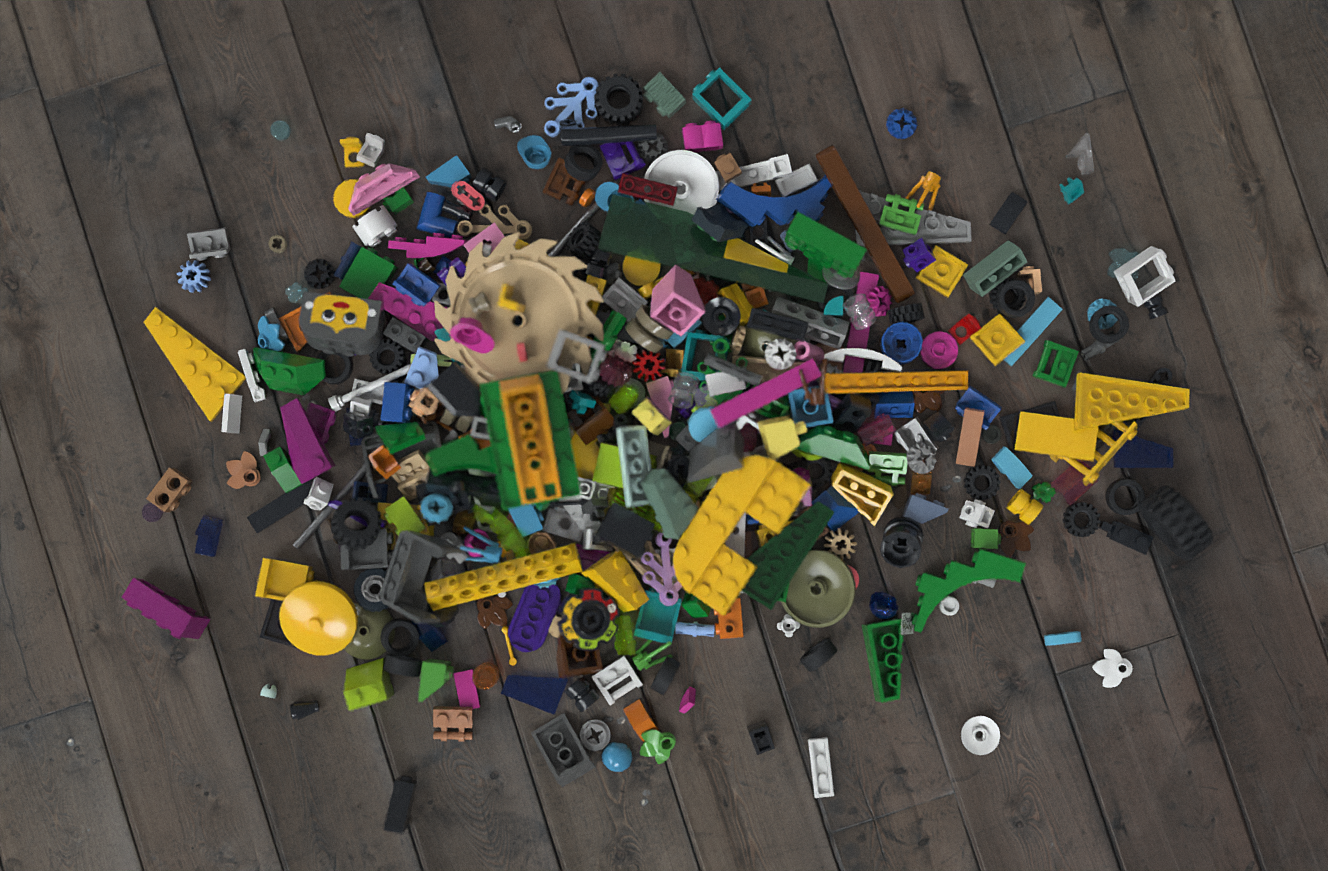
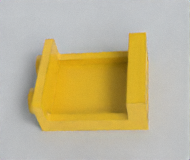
[255,558,314,601]

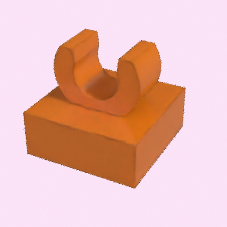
[751,182,771,197]

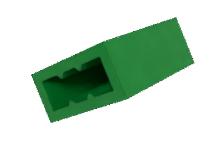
[339,247,398,299]

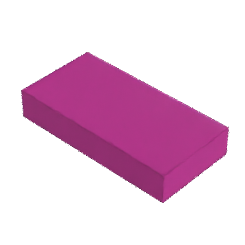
[453,669,481,709]

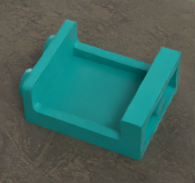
[633,588,682,644]

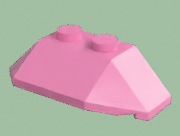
[348,163,420,216]

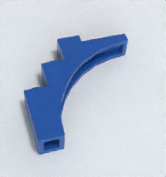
[716,175,833,227]

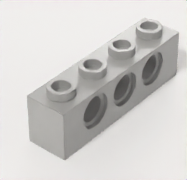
[771,296,850,350]

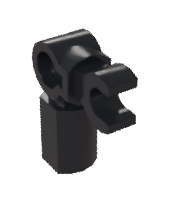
[596,413,627,449]

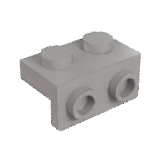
[187,228,231,261]
[894,416,939,461]

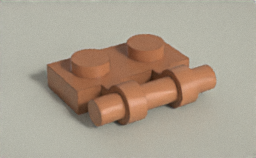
[433,706,473,742]

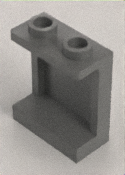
[341,528,394,570]

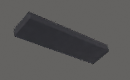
[247,478,315,534]

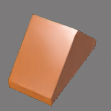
[623,699,659,742]

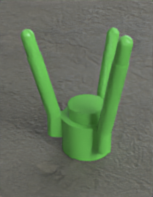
[632,640,673,671]

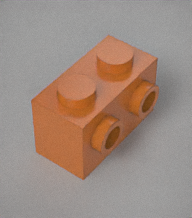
[714,597,744,639]

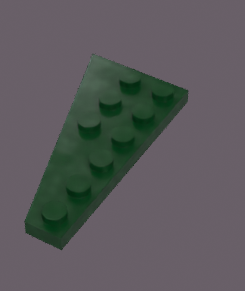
[742,501,834,610]

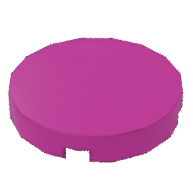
[920,331,958,369]

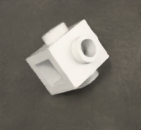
[960,499,995,529]

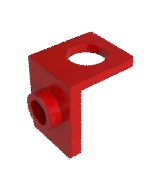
[948,314,982,345]

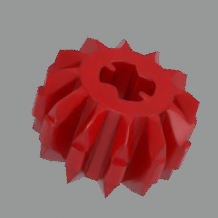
[632,350,665,382]

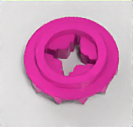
[867,286,893,317]

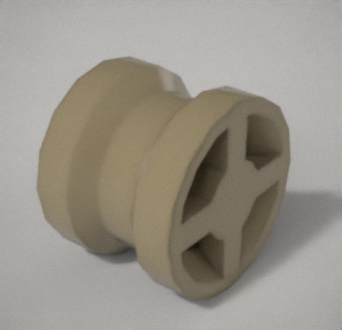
[469,292,492,316]

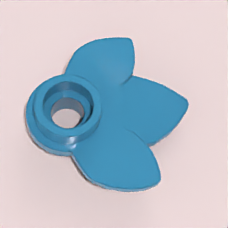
[258,316,285,351]

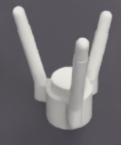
[755,236,794,269]

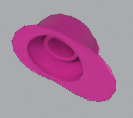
[450,317,495,353]

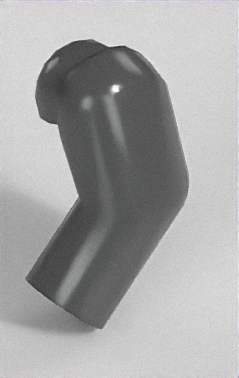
[494,116,521,133]

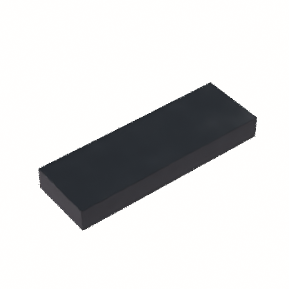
[747,308,809,342]

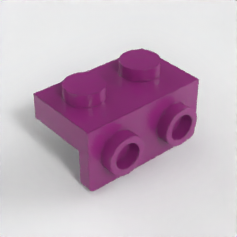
[306,402,336,444]

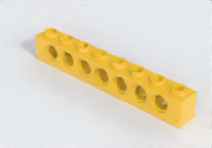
[425,543,583,611]

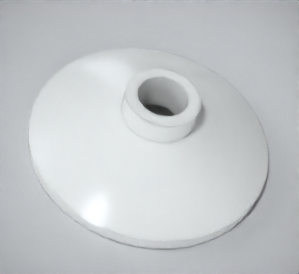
[961,716,1000,755]

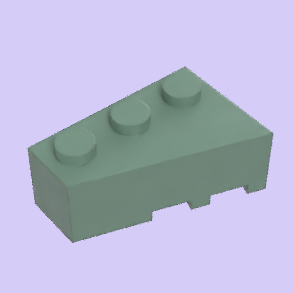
[641,469,699,539]

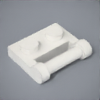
[592,656,643,706]

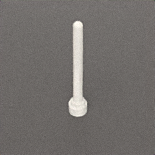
[328,364,411,412]

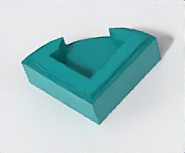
[823,296,843,316]

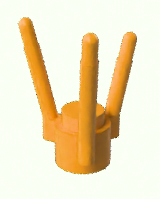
[905,172,941,211]

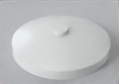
[644,150,719,228]

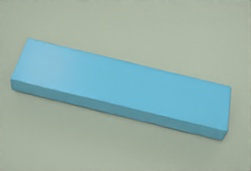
[1004,297,1063,366]

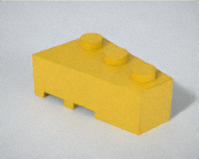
[831,462,893,526]
[582,550,649,612]

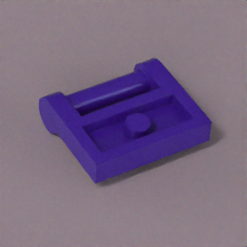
[600,142,646,180]

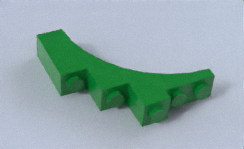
[425,434,550,511]
[912,548,1026,633]

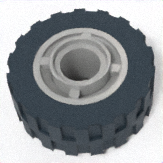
[353,568,388,612]

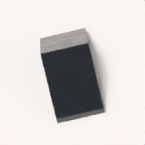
[747,720,775,755]

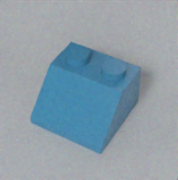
[788,385,833,428]

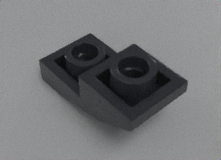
[989,192,1028,235]

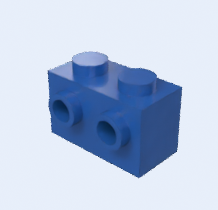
[381,382,414,423]

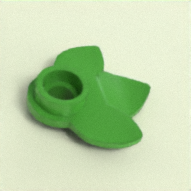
[640,729,676,764]

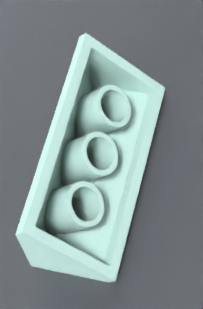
[616,426,651,507]

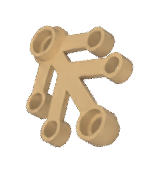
[457,205,532,245]

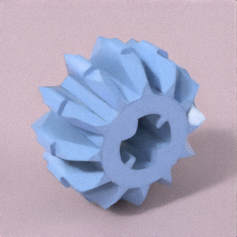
[177,260,211,293]

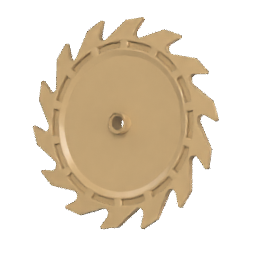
[434,232,604,394]

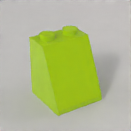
[592,443,657,488]
[344,658,395,711]

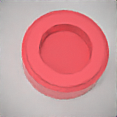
[516,342,528,363]

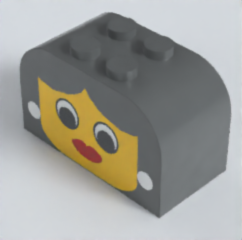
[299,291,385,356]

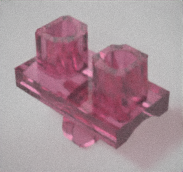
[857,414,896,446]

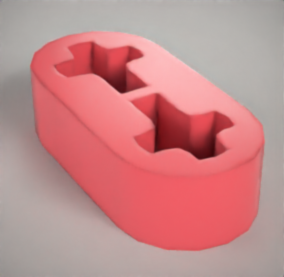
[451,181,485,211]

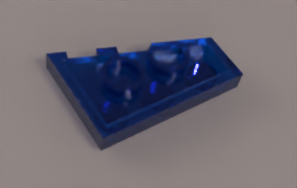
[1113,429,1173,468]
[501,675,569,715]

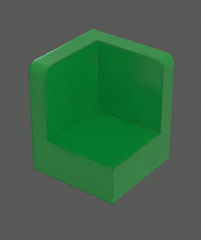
[681,591,711,618]

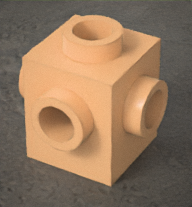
[408,387,439,417]

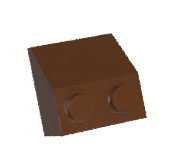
[565,392,614,446]
[556,636,603,679]

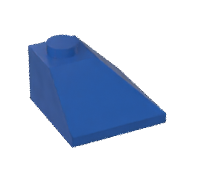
[811,485,859,532]

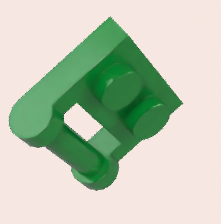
[1032,340,1079,388]

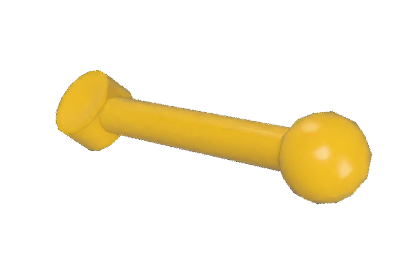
[502,626,517,665]

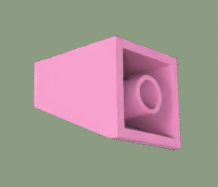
[650,265,705,336]

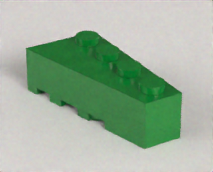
[861,618,903,703]

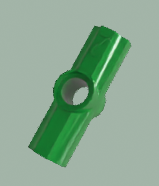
[589,310,627,368]

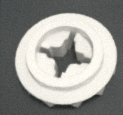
[765,339,796,370]

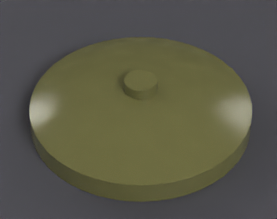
[781,550,856,628]

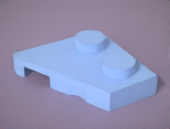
[404,346,439,389]

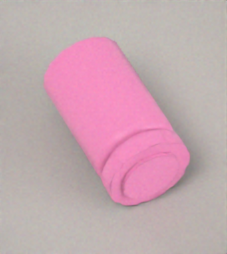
[794,341,824,365]

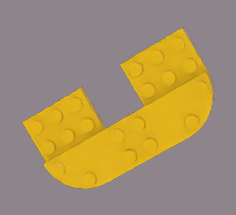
[673,456,811,616]

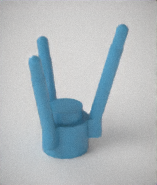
[460,526,503,564]

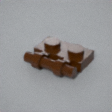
[543,158,586,206]

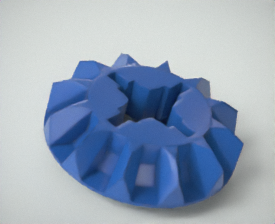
[886,108,917,139]

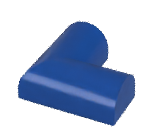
[416,192,458,238]

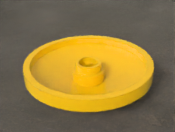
[279,581,358,656]

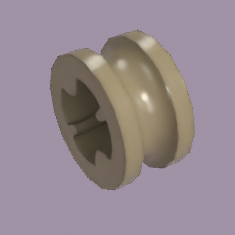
[268,235,287,253]

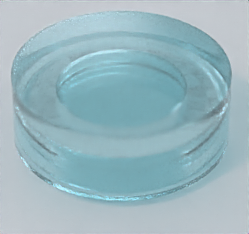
[270,120,291,141]

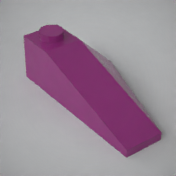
[280,398,336,484]

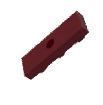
[618,173,678,206]

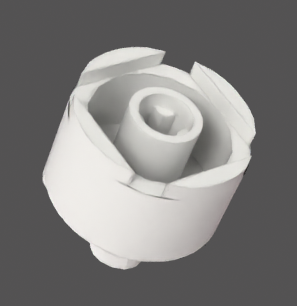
[352,205,397,248]

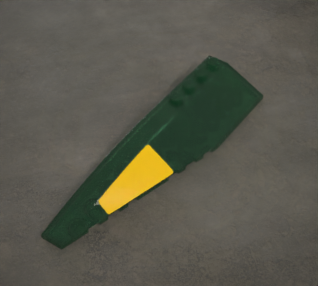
[598,195,828,303]

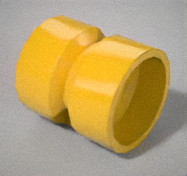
[1006,489,1043,525]

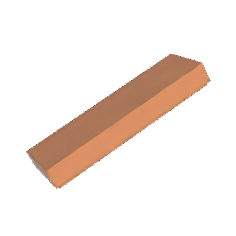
[956,407,985,467]

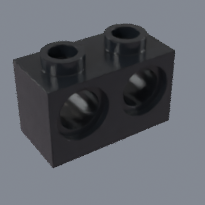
[831,393,872,434]

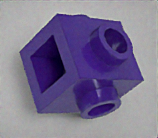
[903,238,936,272]

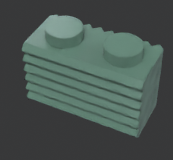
[643,72,686,118]

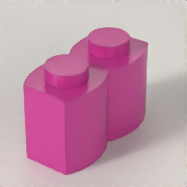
[682,121,723,153]

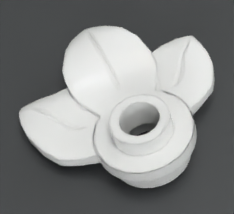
[1092,649,1133,688]

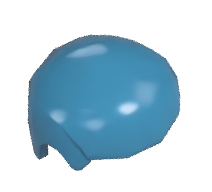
[601,742,633,772]

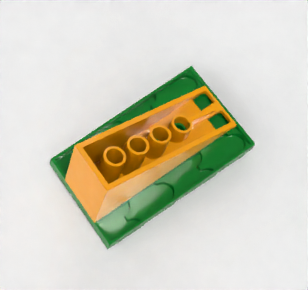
[480,370,581,510]

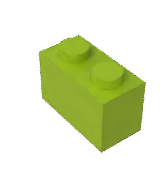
[384,496,426,536]

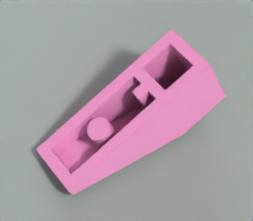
[646,376,676,439]

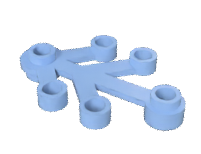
[544,77,599,137]

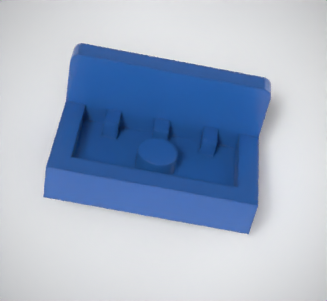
[393,263,441,306]
[955,386,1002,430]

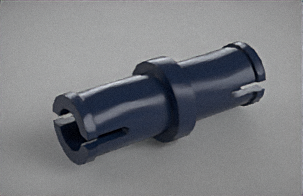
[334,241,361,280]

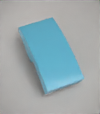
[991,447,1033,489]

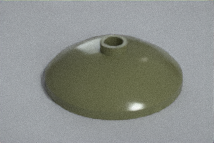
[742,327,798,359]
[344,603,395,660]

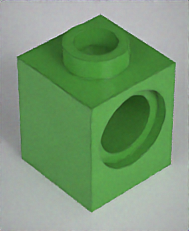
[971,528,1001,549]

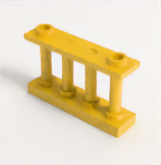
[1050,422,1138,486]

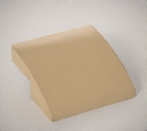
[392,449,429,501]

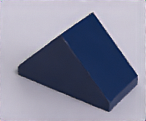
[352,481,388,503]

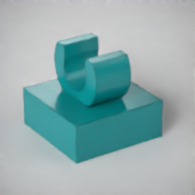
[1059,178,1084,204]
[569,390,597,414]

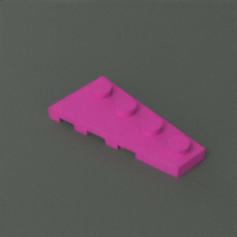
[369,282,447,342]

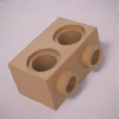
[146,467,193,512]

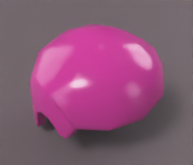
[464,529,491,558]

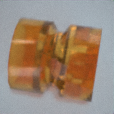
[472,662,500,690]

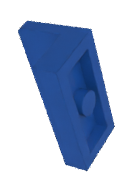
[874,391,915,418]

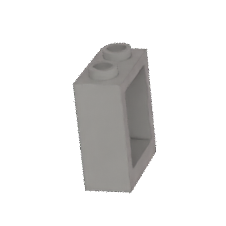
[546,329,607,383]

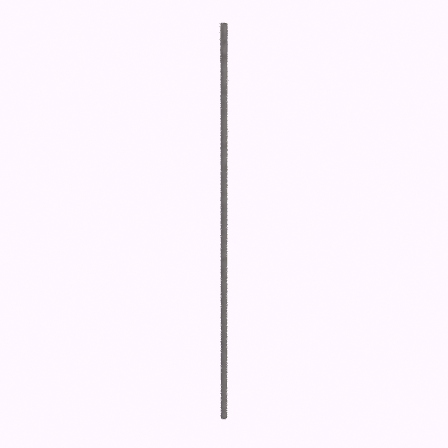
[293,159,634,550]

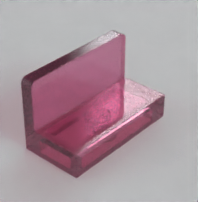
[1051,459,1098,505]

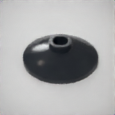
[702,297,741,336]

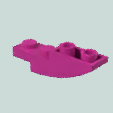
[388,233,469,258]

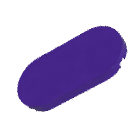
[508,584,561,652]

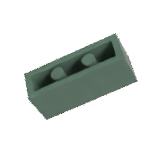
[963,240,1027,297]

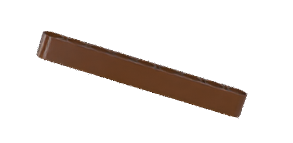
[815,145,915,304]

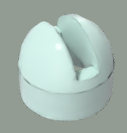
[260,684,277,699]

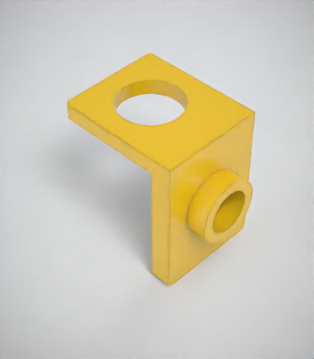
[340,137,364,167]

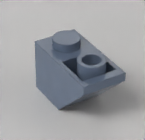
[901,493,948,524]

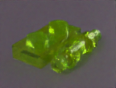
[614,615,637,655]

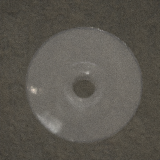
[822,267,860,289]

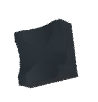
[692,203,747,242]

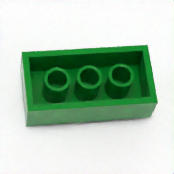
[784,212,867,278]

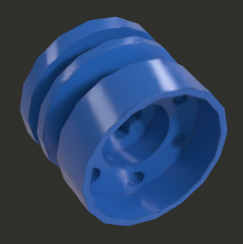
[880,322,923,365]

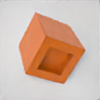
[368,445,402,479]

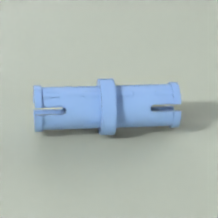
[675,621,715,637]

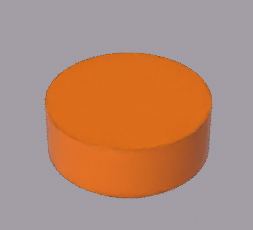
[579,188,596,208]

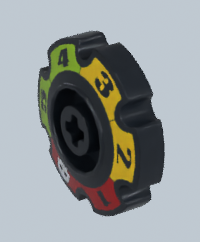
[557,587,620,651]

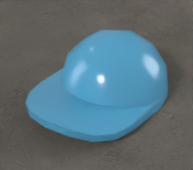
[517,135,551,169]
[595,182,634,216]

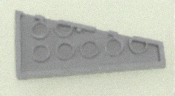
[855,190,971,246]

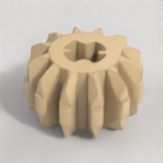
[824,528,857,560]

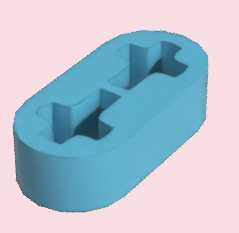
[1044,631,1082,645]

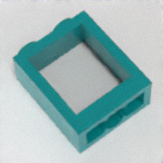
[692,67,752,130]
[680,330,730,382]

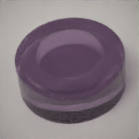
[142,503,163,522]

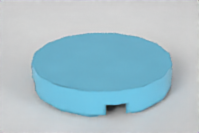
[688,406,727,442]

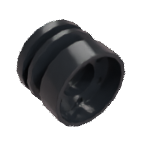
[880,517,924,568]

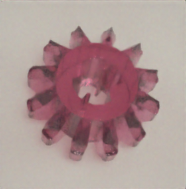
[599,355,633,388]
[740,422,758,452]

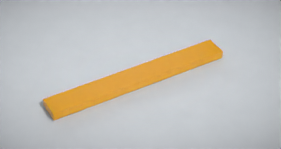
[824,370,968,393]

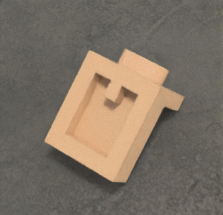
[1017,266,1042,294]

